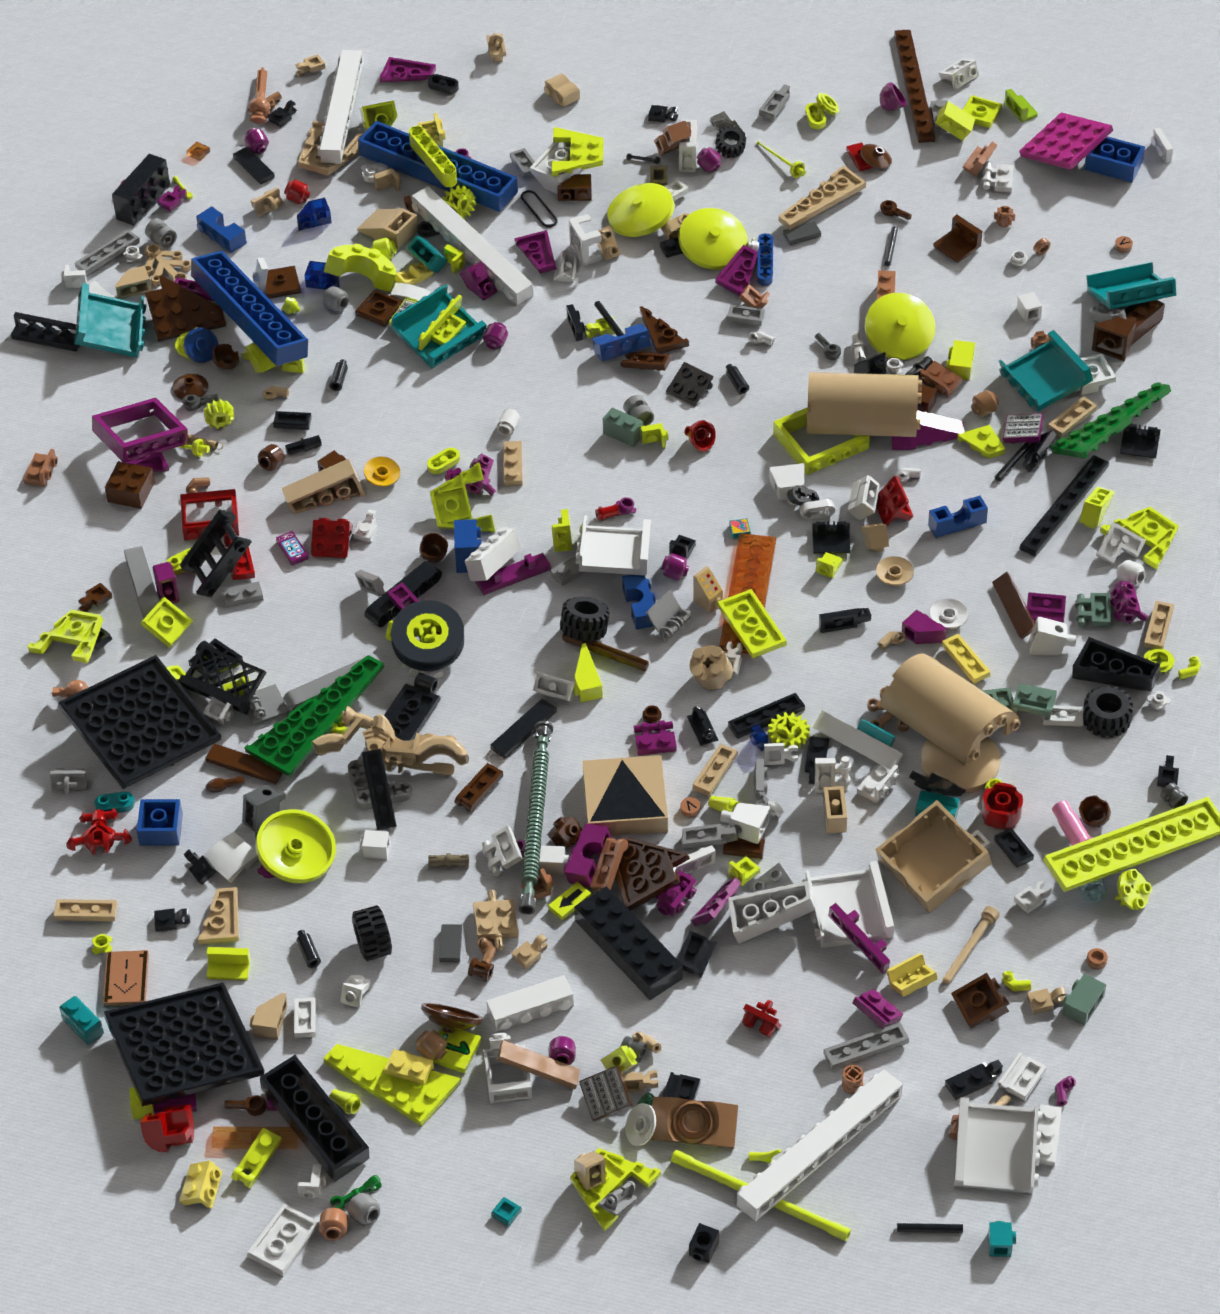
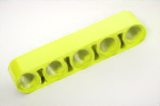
[409,126,457,187]

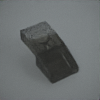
[710,111,743,141]

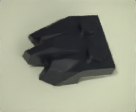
[909,770,966,797]

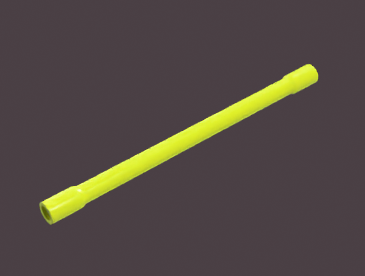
[671,1150,851,1242]

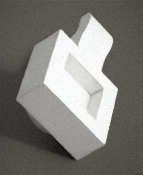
[353,510,377,543]

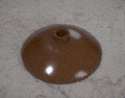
[421,1003,483,1033]

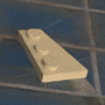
[198,887,239,945]

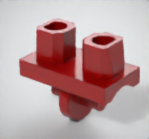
[742,1000,782,1037]

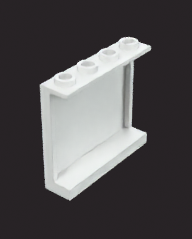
[576,516,651,575]
[802,861,894,948]
[954,1097,1042,1194]

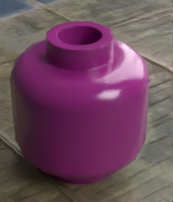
[244,128,269,154]
[696,147,722,172]
[483,322,508,349]
[660,553,689,581]
[548,1036,576,1065]

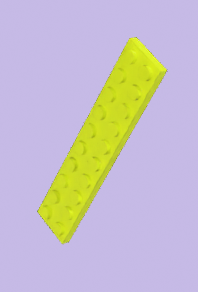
[1043,797,1220,892]

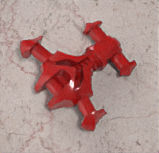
[66,809,132,855]

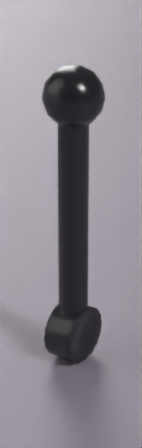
[626,153,661,164]

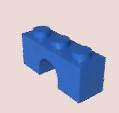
[196,206,247,253]
[592,323,651,361]
[928,495,988,538]
[622,574,656,630]

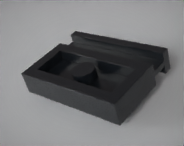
[677,930,717,978]
[663,1072,701,1100]

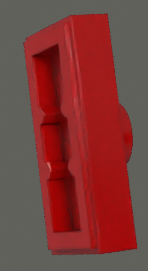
[846,142,874,172]

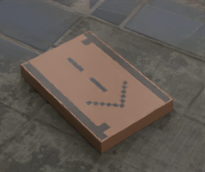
[103,950,149,1007]

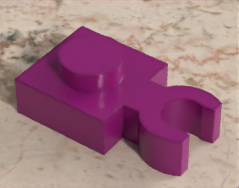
[157,186,187,212]

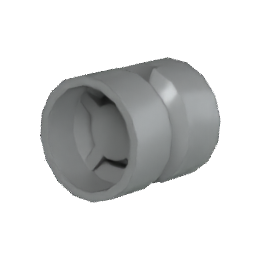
[145,218,177,249]
[623,395,654,426]

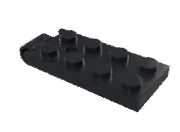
[384,672,441,741]

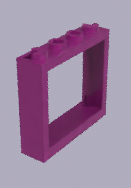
[92,397,188,463]

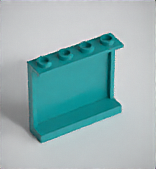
[1086,262,1177,309]
[74,283,146,358]
[391,284,487,369]
[999,330,1093,412]

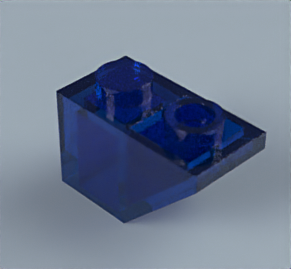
[297,197,332,231]
[304,261,340,290]

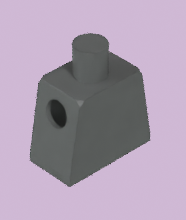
[242,785,286,833]

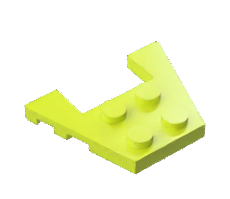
[552,127,604,176]
[430,462,496,532]
[1100,507,1179,570]
[27,609,103,663]
[570,1148,661,1231]

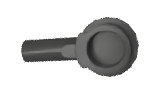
[815,333,841,360]
[182,394,218,411]

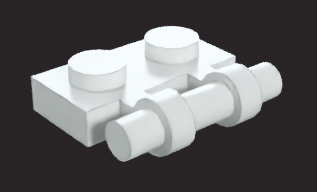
[982,162,1014,193]
[815,756,851,793]
[482,825,523,876]

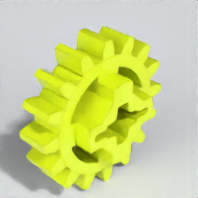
[441,185,476,220]
[768,712,810,749]

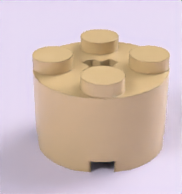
[689,645,733,690]

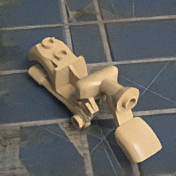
[312,706,469,776]

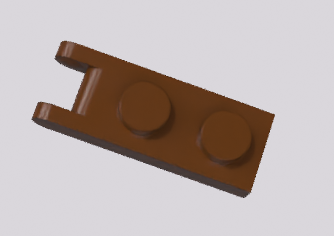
[620,352,671,371]

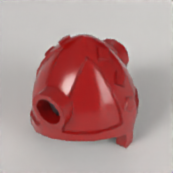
[684,420,716,452]

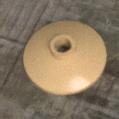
[876,556,914,586]

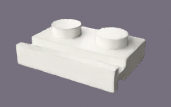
[998,1053,1047,1101]

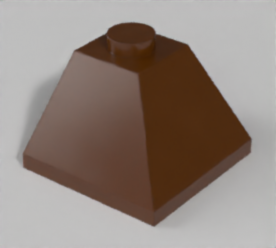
[1092,317,1136,361]

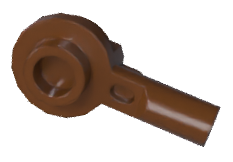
[880,200,912,220]
[224,1095,267,1116]

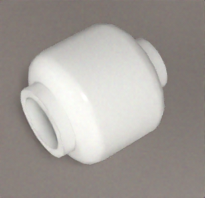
[1116,560,1146,587]

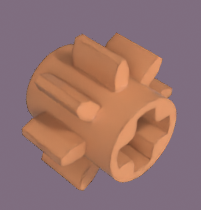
[994,206,1015,227]
[1030,331,1050,350]

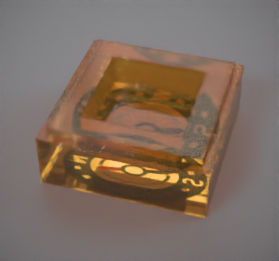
[186,141,210,161]

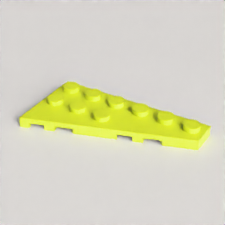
[323,1044,461,1127]

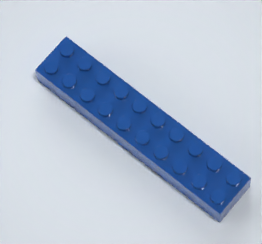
[358,121,518,212]
[191,251,308,366]

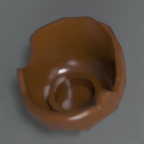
[212,344,239,370]
[419,533,448,562]
[1078,795,1111,827]

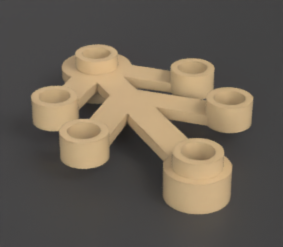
[145,244,191,286]

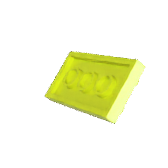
[718,589,787,659]

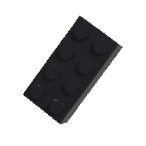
[112,153,170,226]

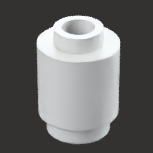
[497,409,520,436]

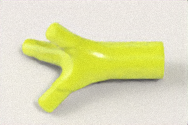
[749,1149,781,1164]

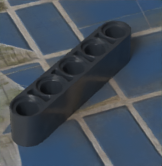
[364,561,442,628]

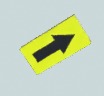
[548,882,591,921]

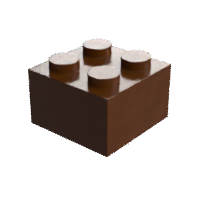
[105,461,155,509]

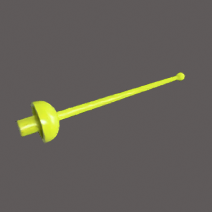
[757,141,806,178]
[178,439,210,457]

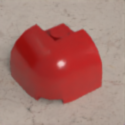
[140,1104,194,1152]

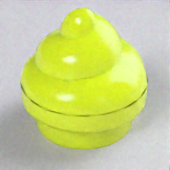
[281,297,300,314]

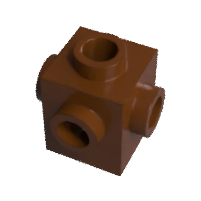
[547,816,583,848]

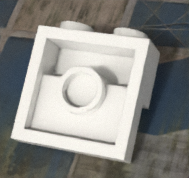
[1076,353,1116,395]

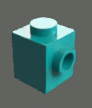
[988,1221,1016,1257]

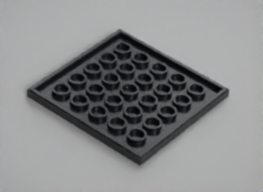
[58,655,222,789]
[104,982,265,1107]

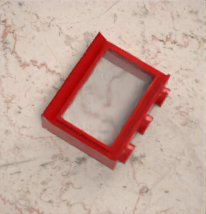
[180,489,240,541]

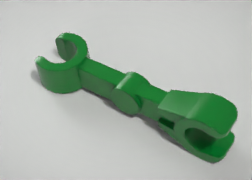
[330,1175,382,1210]

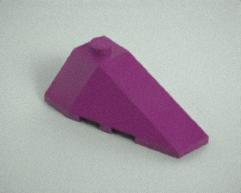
[892,411,964,450]

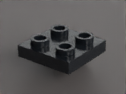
[188,638,243,683]

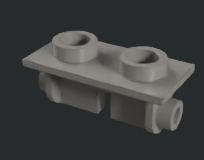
[598,1181,638,1216]

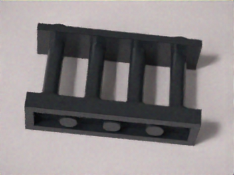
[179,509,252,598]

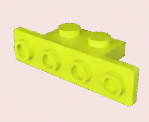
[418,295,466,351]

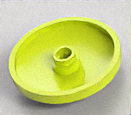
[607,183,675,237]
[678,208,747,270]
[864,293,935,360]
[255,809,336,883]

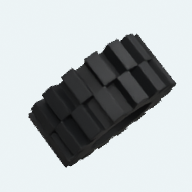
[715,125,746,158]

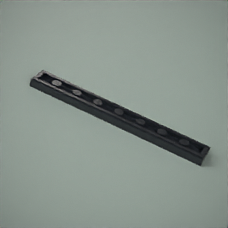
[1019,455,1109,557]

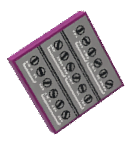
[1003,413,1044,444]

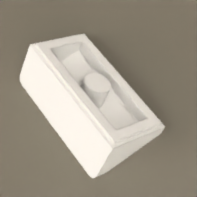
[553,250,578,283]
[532,672,574,702]

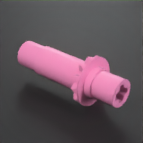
[1052,800,1091,846]

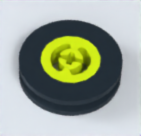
[391,600,464,671]

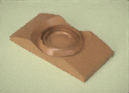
[650,1097,738,1148]

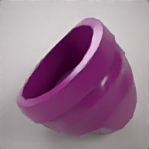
[879,82,906,111]

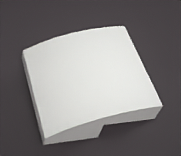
[204,832,259,883]

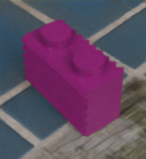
[152,562,180,604]

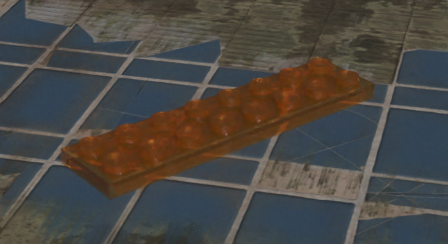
[719,533,777,654]

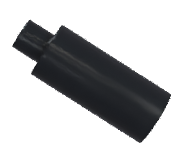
[329,359,348,391]
[726,364,749,394]
[296,930,321,968]

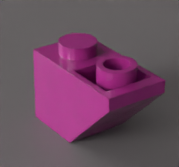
[459,262,498,301]
[902,609,947,644]

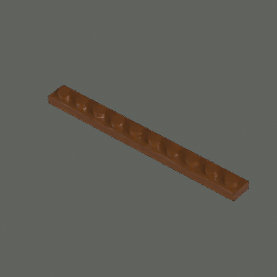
[894,30,935,143]

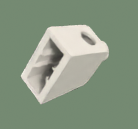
[769,463,804,505]
[1029,617,1076,655]
[720,803,770,844]

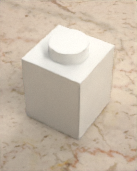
[1016,292,1042,322]
[359,830,390,860]
[539,845,569,875]

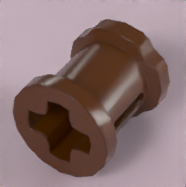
[468,958,494,982]

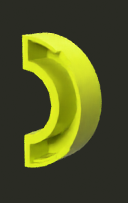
[324,244,396,292]

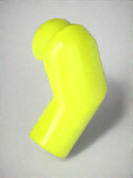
[1002,971,1031,991]

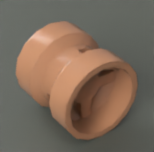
[842,1065,864,1094]

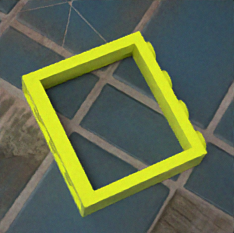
[773,408,870,475]

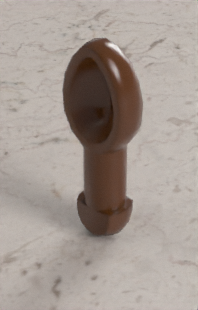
[206,776,245,792]

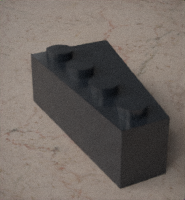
[1072,637,1160,692]

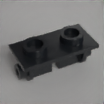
[687,706,719,746]

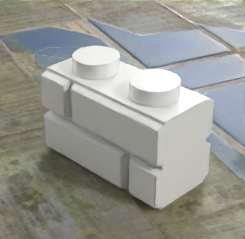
[848,475,880,520]

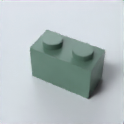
[602,408,643,447]
[1062,974,1106,1025]

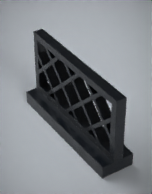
[178,644,267,715]

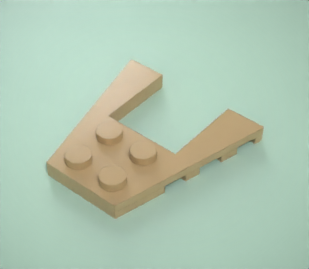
[298,120,363,176]

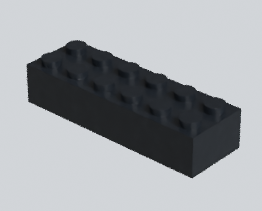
[574,886,683,1000]
[260,1055,370,1182]

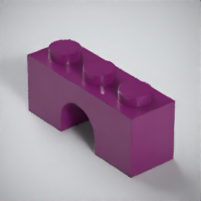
[564,823,612,887]

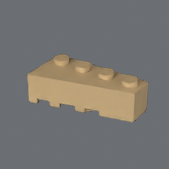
[282,459,366,514]

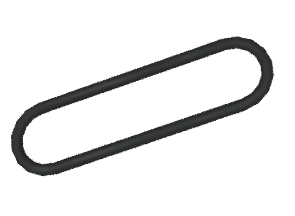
[520,190,558,227]

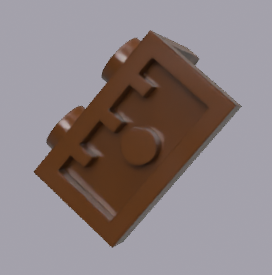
[933,215,983,262]

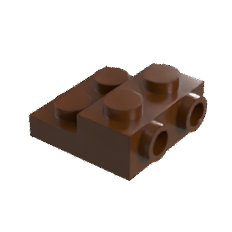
[951,973,1010,1029]

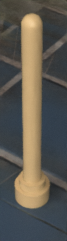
[943,906,1000,984]

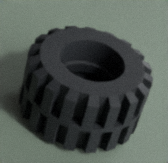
[560,597,610,641]
[1083,685,1133,738]
[352,905,392,961]

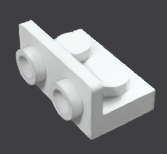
[939,59,979,89]
[857,763,900,803]

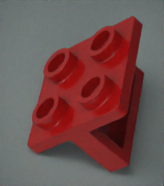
[876,476,914,526]

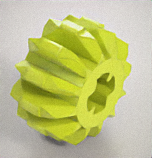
[204,398,234,430]

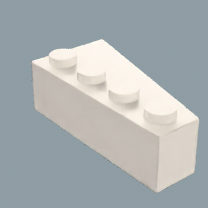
[728,881,815,944]

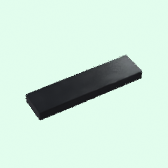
[728,692,805,739]
[490,698,557,758]
[361,748,397,831]

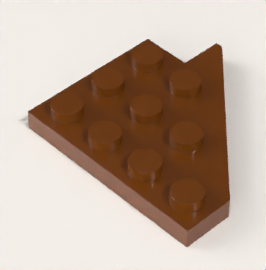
[145,275,226,342]
[612,837,690,911]

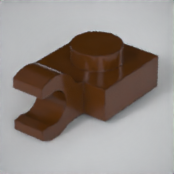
[78,583,113,612]

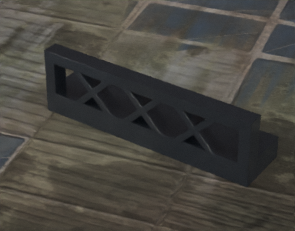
[11,312,80,352]

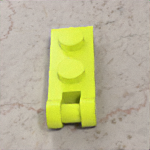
[231,1128,282,1188]

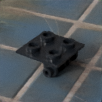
[854,352,887,374]
[666,362,714,406]
[1120,424,1161,459]
[812,521,851,554]

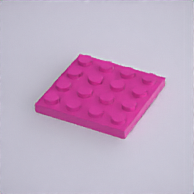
[1019,112,1113,170]

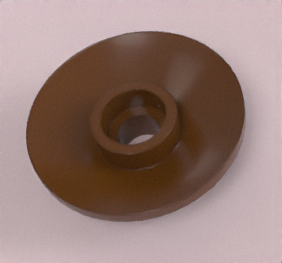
[860,144,892,169]
[172,374,208,400]

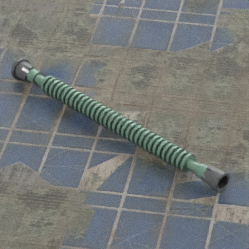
[519,721,554,915]

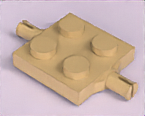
[473,890,519,951]

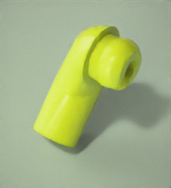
[1178,656,1201,680]

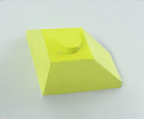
[360,100,398,131]

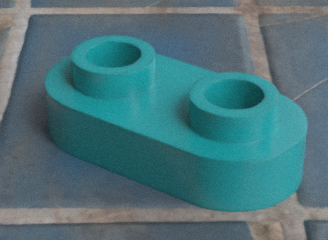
[94,792,135,813]

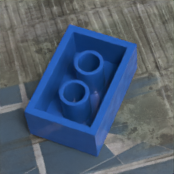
[1084,136,1145,183]

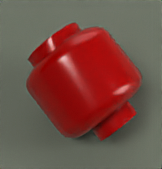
[284,179,310,205]

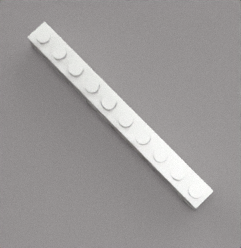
[318,50,363,164]
[412,186,533,305]
[737,1070,903,1221]

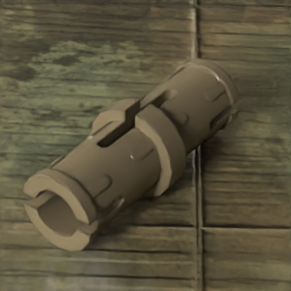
[428,853,469,869]

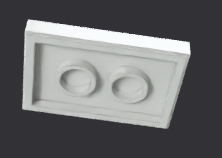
[247,1204,319,1276]

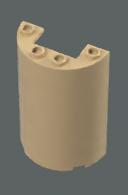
[807,372,922,437]
[880,653,1021,765]

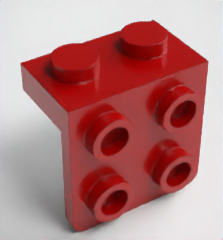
[311,518,353,558]
[224,535,255,580]

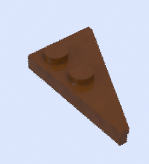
[639,306,689,353]

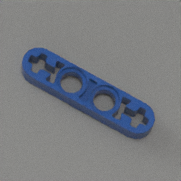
[757,233,773,286]

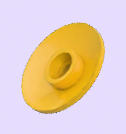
[364,456,400,487]

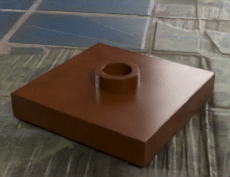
[265,265,301,299]
[355,290,403,327]

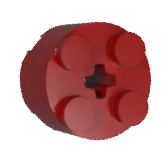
[981,783,1023,829]

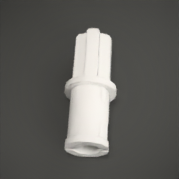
[852,331,866,363]

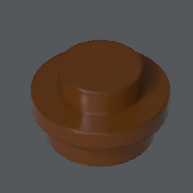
[642,705,662,724]

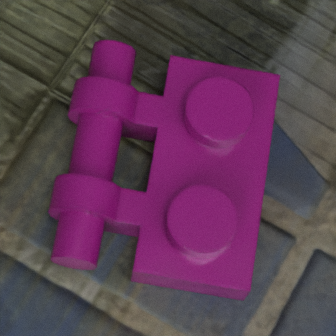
[633,720,677,756]

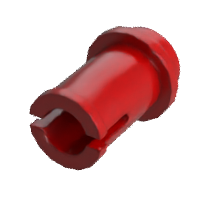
[595,504,620,521]

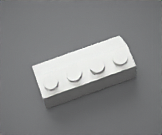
[530,129,582,194]

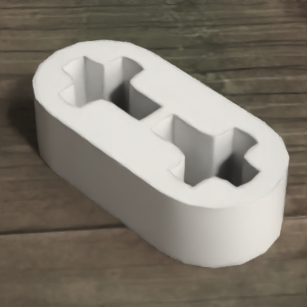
[799,499,835,520]

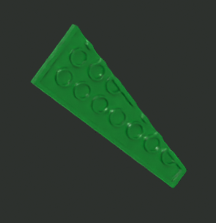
[1050,382,1171,459]
[244,655,384,778]

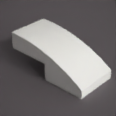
[390,283,430,302]

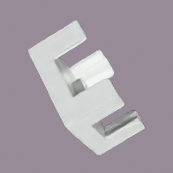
[569,214,602,266]

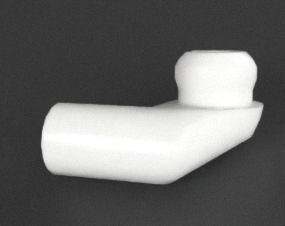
[748,331,775,346]
[896,468,921,483]

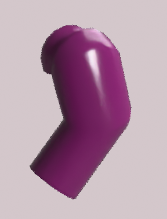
[1055,1076,1076,1106]

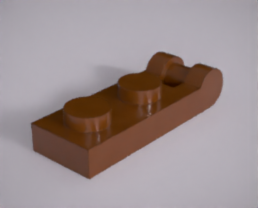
[454,763,503,813]

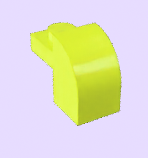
[241,342,276,373]

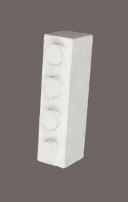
[465,527,521,581]
[486,975,574,1032]

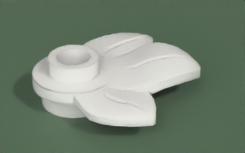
[361,163,388,183]

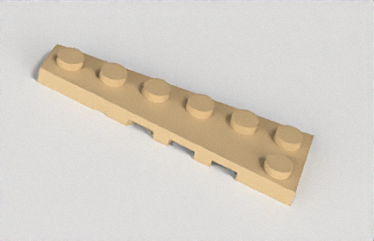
[778,166,866,230]

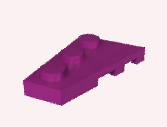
[379,57,436,83]
[514,230,557,274]
[715,245,758,296]
[690,877,741,926]

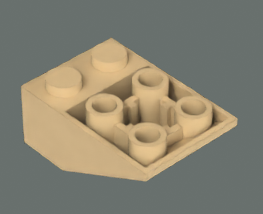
[357,209,418,250]

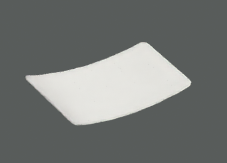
[89,281,116,298]

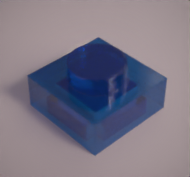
[750,723,768,752]

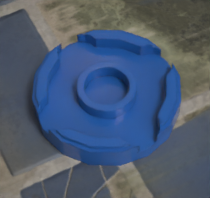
[183,327,219,363]

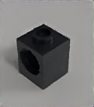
[689,1223,719,1263]

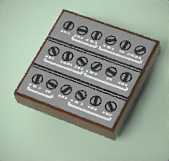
[579,1065,633,1122]

